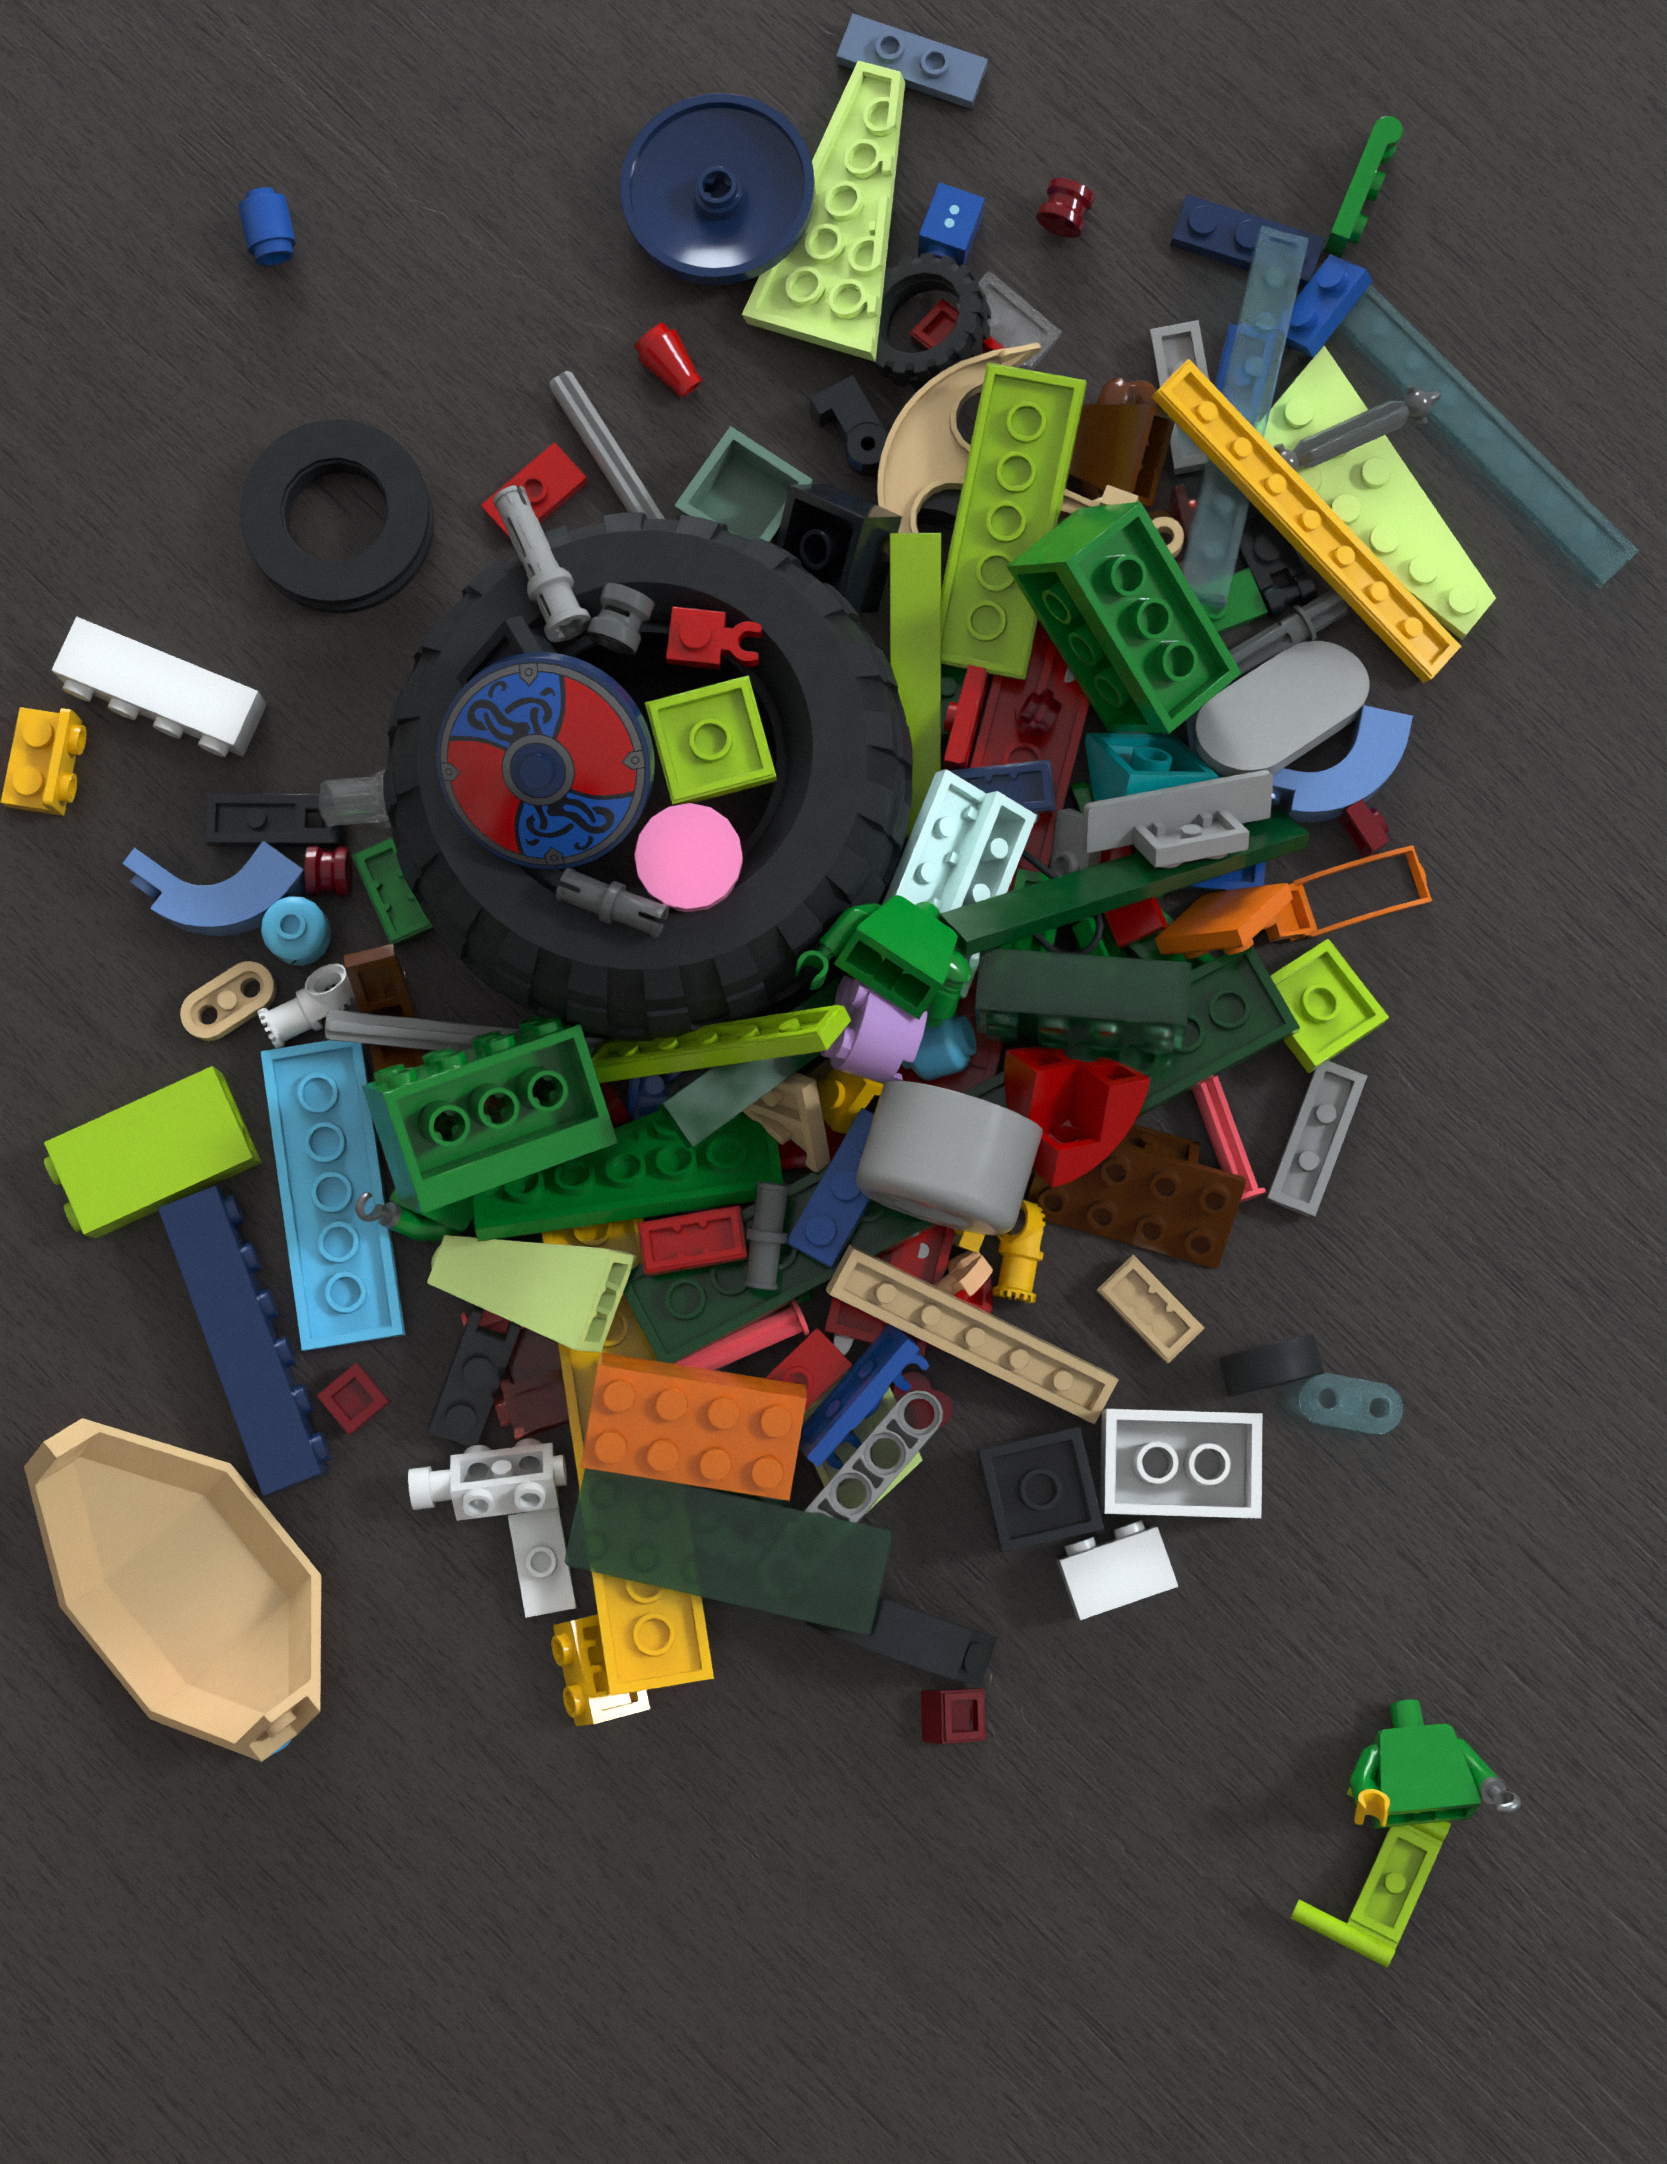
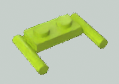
[1290,1787,1451,1968]

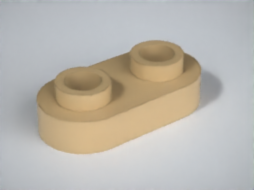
[180,961,277,1041]

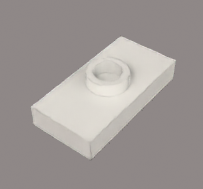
[508,1506,578,1618]

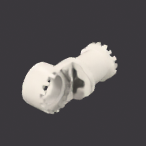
[257,963,356,1049]

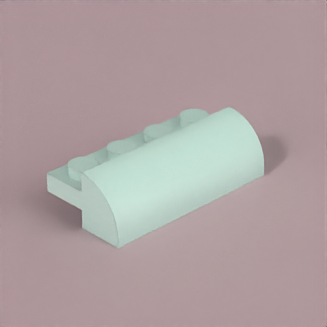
[882,769,1037,999]

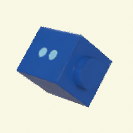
[918,182,985,267]

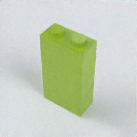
[44,1066,262,1239]

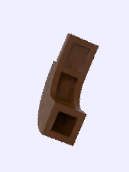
[344,943,440,1121]

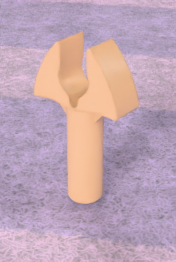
[933,1251,993,1296]

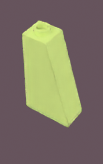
[427,1235,636,1353]

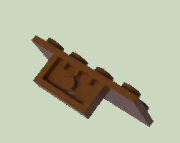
[1026,1124,1246,1268]

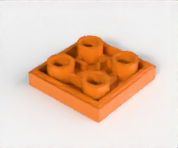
[1155,883,1293,959]

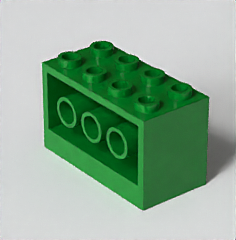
[1006,502,1242,734]
[362,1016,618,1214]

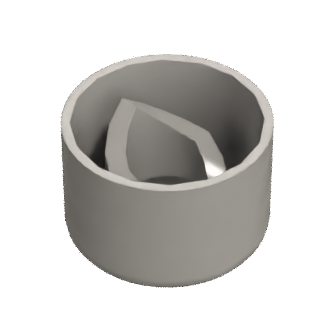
[856,1081,1043,1235]

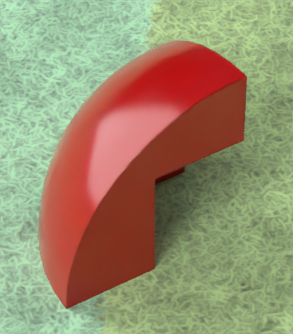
[1004,1048,1151,1188]

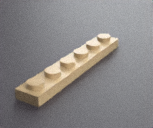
[826,1244,1119,1425]

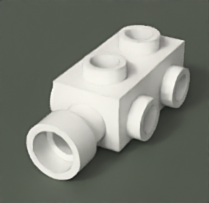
[408,1438,568,1521]

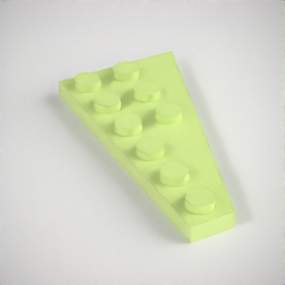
[742,61,905,362]
[1255,346,1496,640]

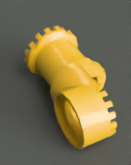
[992,1200,1046,1303]

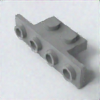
[1082,770,1273,868]

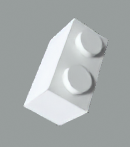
[1056,1520,1178,1620]

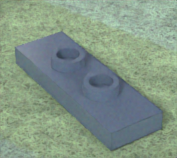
[836,13,988,109]

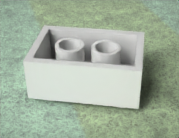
[1100,1409,1263,1518]

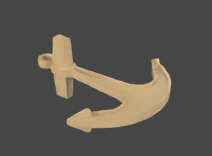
[877,342,1184,557]

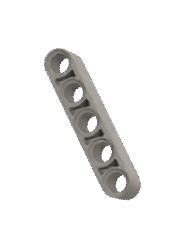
[759,1390,943,1597]

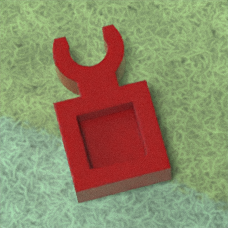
[666,607,762,670]

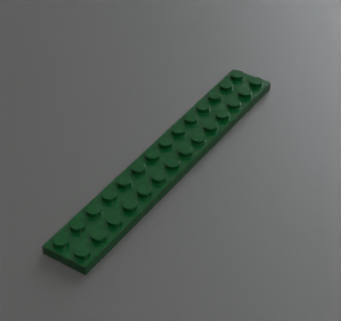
[623,946,1300,1364]

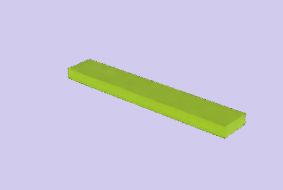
[890,533,941,837]
[590,1005,851,1083]

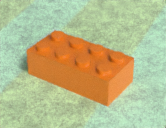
[581,1352,807,1501]

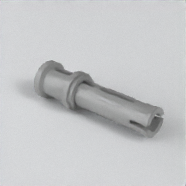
[493,485,591,642]

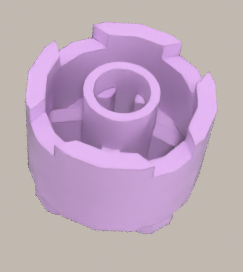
[821,976,928,1084]

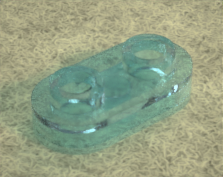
[1299,1373,1403,1434]

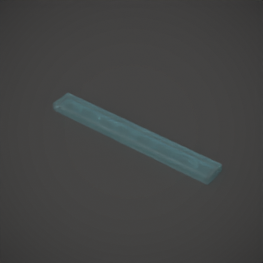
[1181,226,1309,609]
[1338,284,1639,588]

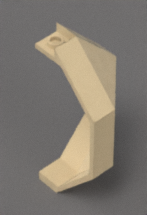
[24,1418,321,1762]

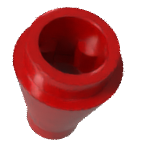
[634,322,703,399]

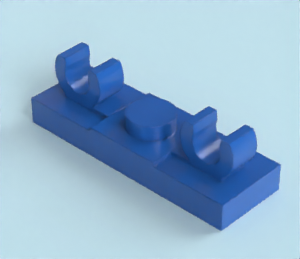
[799,1324,929,1470]

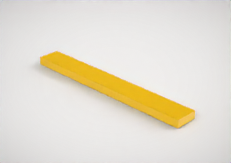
[1151,359,1461,683]

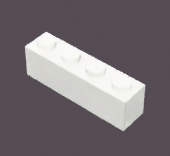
[52,617,267,757]

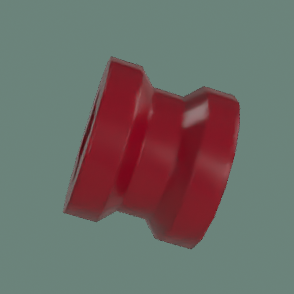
[1036,177,1095,238]
[305,846,353,896]

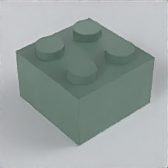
[674,426,813,545]

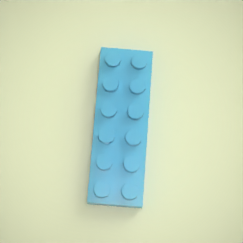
[260,1040,406,1352]

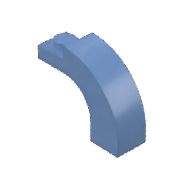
[1271,705,1413,823]
[122,841,306,936]

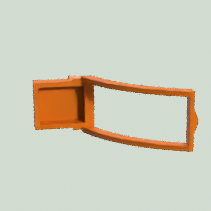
[1265,845,1432,942]

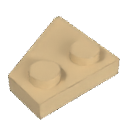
[743,1072,831,1173]

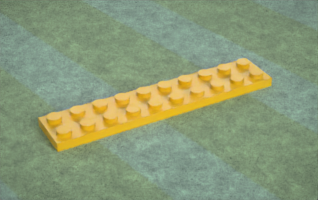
[542,1218,714,1696]

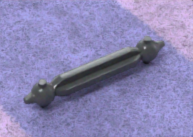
[1274,384,1441,472]

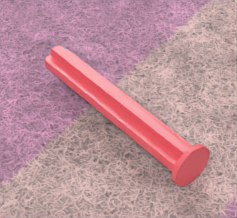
[1192,1075,1266,1203]
[675,1301,810,1370]

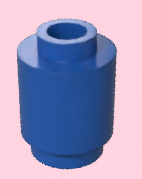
[238,187,296,266]

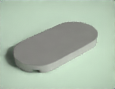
[1194,641,1370,777]

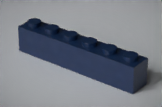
[158,1186,332,1496]

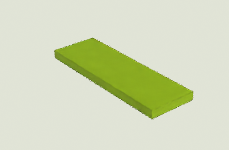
[941,362,1087,681]

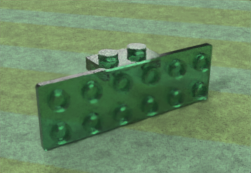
[565,1468,892,1635]

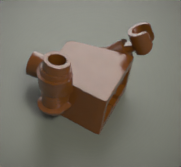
[1069,378,1175,539]

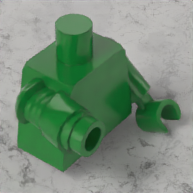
[794,895,972,1027]

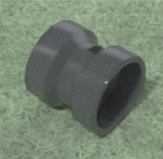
[586,583,655,655]

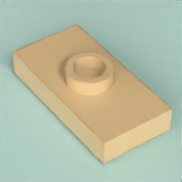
[1096,1255,1204,1364]

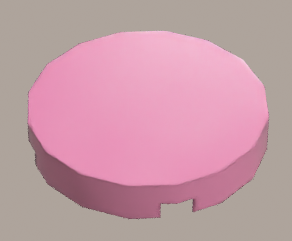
[634,803,743,913]

